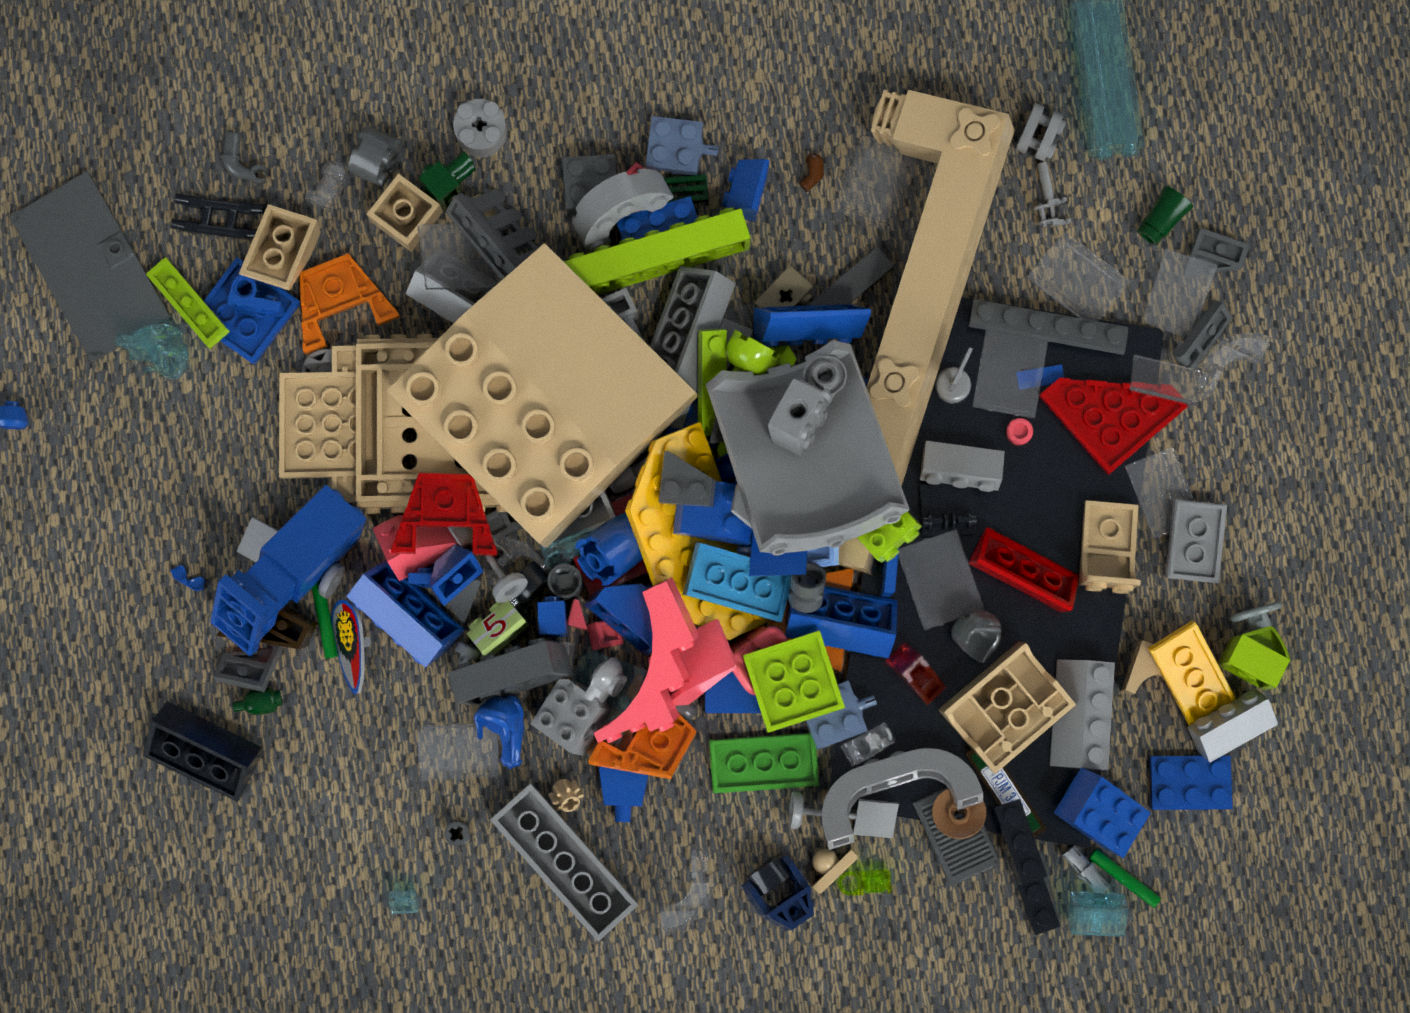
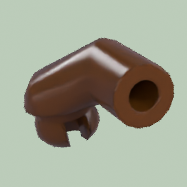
[799,153,824,192]

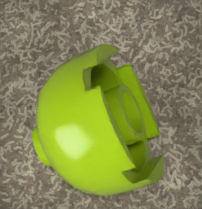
[726,330,780,376]

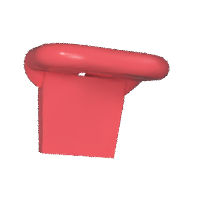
[729,626,789,696]

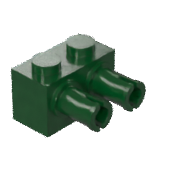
[419,151,476,213]

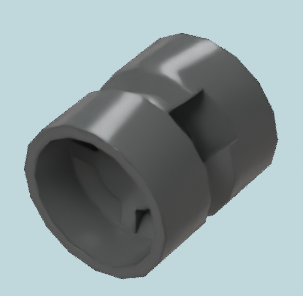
[788,562,826,613]
[548,564,583,601]

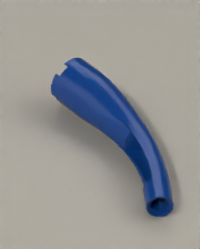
[575,453,736,586]

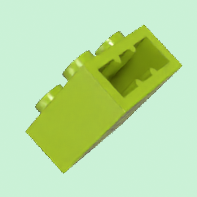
[857,511,922,563]

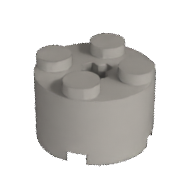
[453,99,508,157]

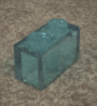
[1068,891,1128,937]

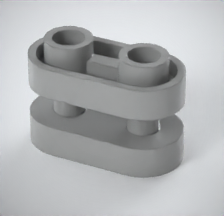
[1015,103,1066,162]

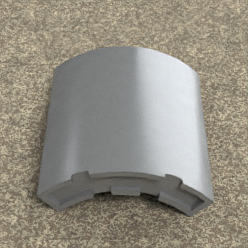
[706,340,910,556]

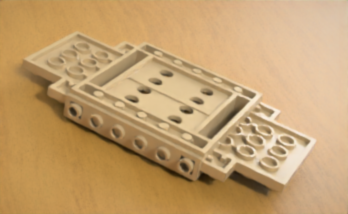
[279,334,507,514]

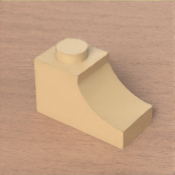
[1121,640,1162,695]

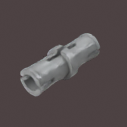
[1062,845,1111,896]

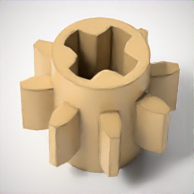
[548,779,584,812]

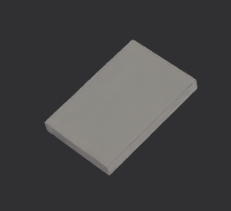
[1165,499,1227,583]

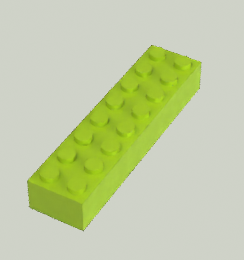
[563,207,751,295]

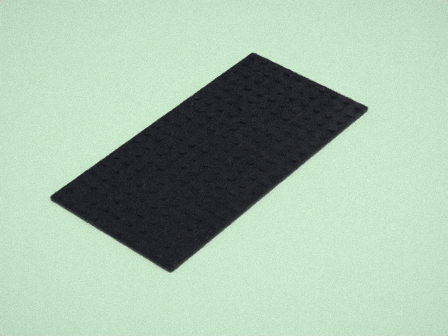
[828,297,1164,848]

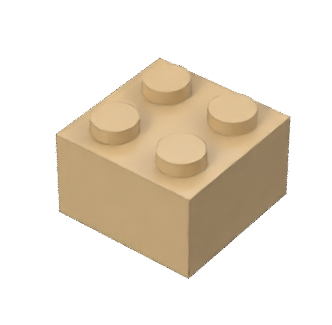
[366,173,443,252]

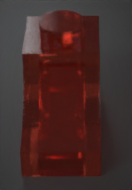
[886,642,946,706]

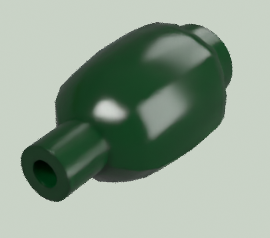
[232,687,283,715]

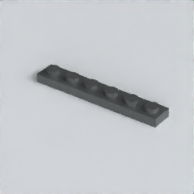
[968,299,1128,355]

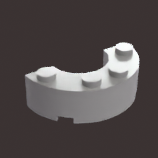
[572,169,674,254]

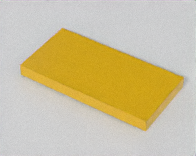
[1148,620,1236,726]

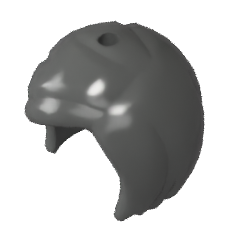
[951,609,1002,663]

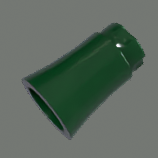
[1137,186,1193,246]

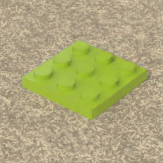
[743,630,845,733]

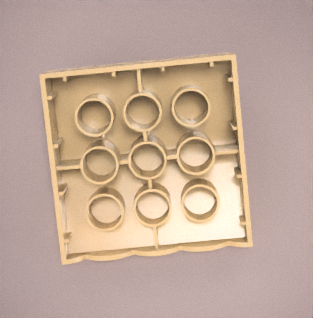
[387,243,698,548]

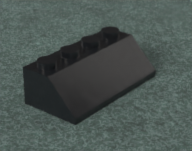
[143,701,262,802]

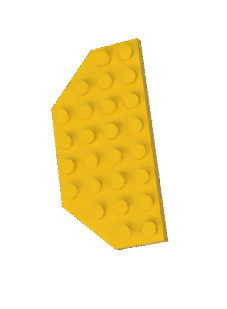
[625,422,771,640]

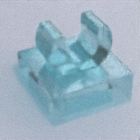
[389,883,419,914]

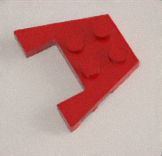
[391,473,497,556]

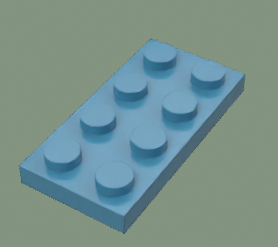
[682,542,791,622]

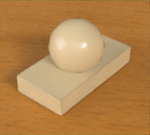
[811,848,858,894]

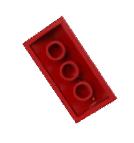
[968,527,1079,612]

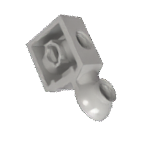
[768,355,847,456]
[531,657,627,756]

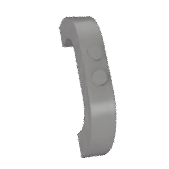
[822,748,983,850]

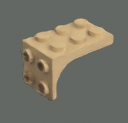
[1079,500,1141,594]

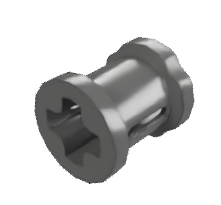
[444,822,471,846]

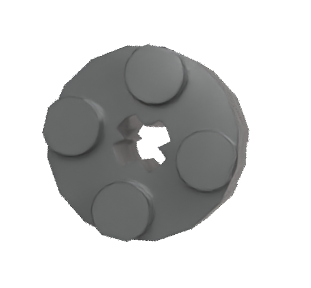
[348,125,402,187]

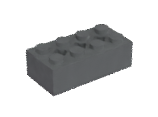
[448,638,573,706]

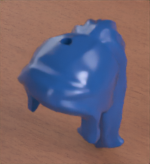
[474,694,524,770]

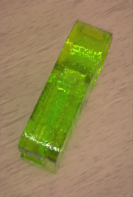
[837,869,892,896]

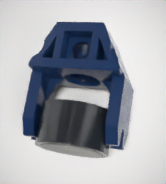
[741,855,814,931]

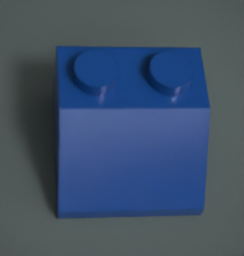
[722,159,770,222]

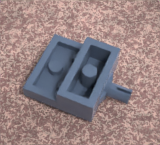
[646,116,719,176]
[806,681,877,750]

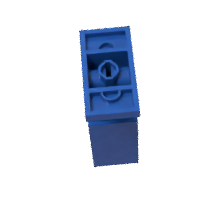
[210,485,367,657]

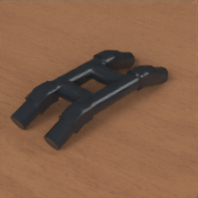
[170,193,267,240]

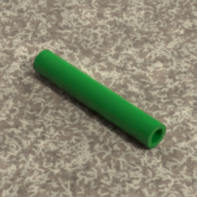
[311,579,338,659]
[1089,848,1161,908]

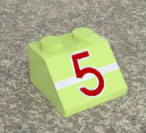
[467,601,530,656]

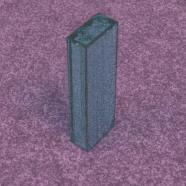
[1068,0,1145,160]

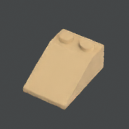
[239,204,321,291]

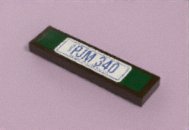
[964,749,1047,838]

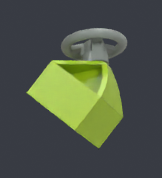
[1217,601,1291,691]

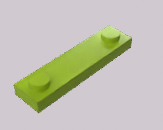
[146,257,230,349]
[698,329,727,436]

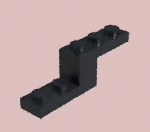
[993,799,1061,935]

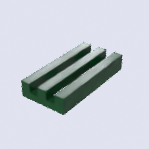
[664,174,708,203]

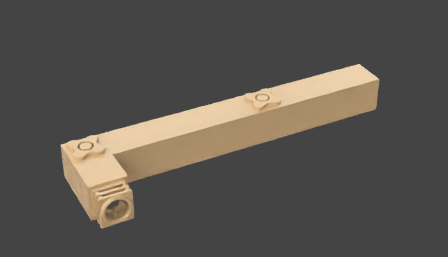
[839,89,1015,575]

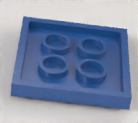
[204,257,301,366]

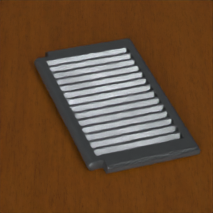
[913,787,1000,887]

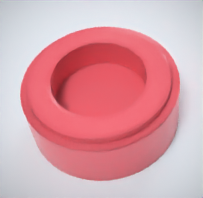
[1006,418,1033,445]

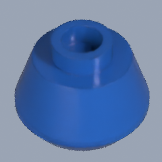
[0,401,29,430]

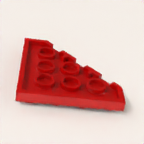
[1039,378,1188,475]

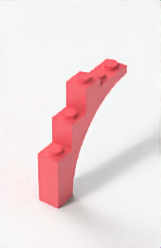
[594,577,700,743]

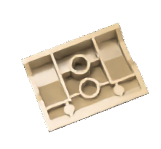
[938,641,1076,774]

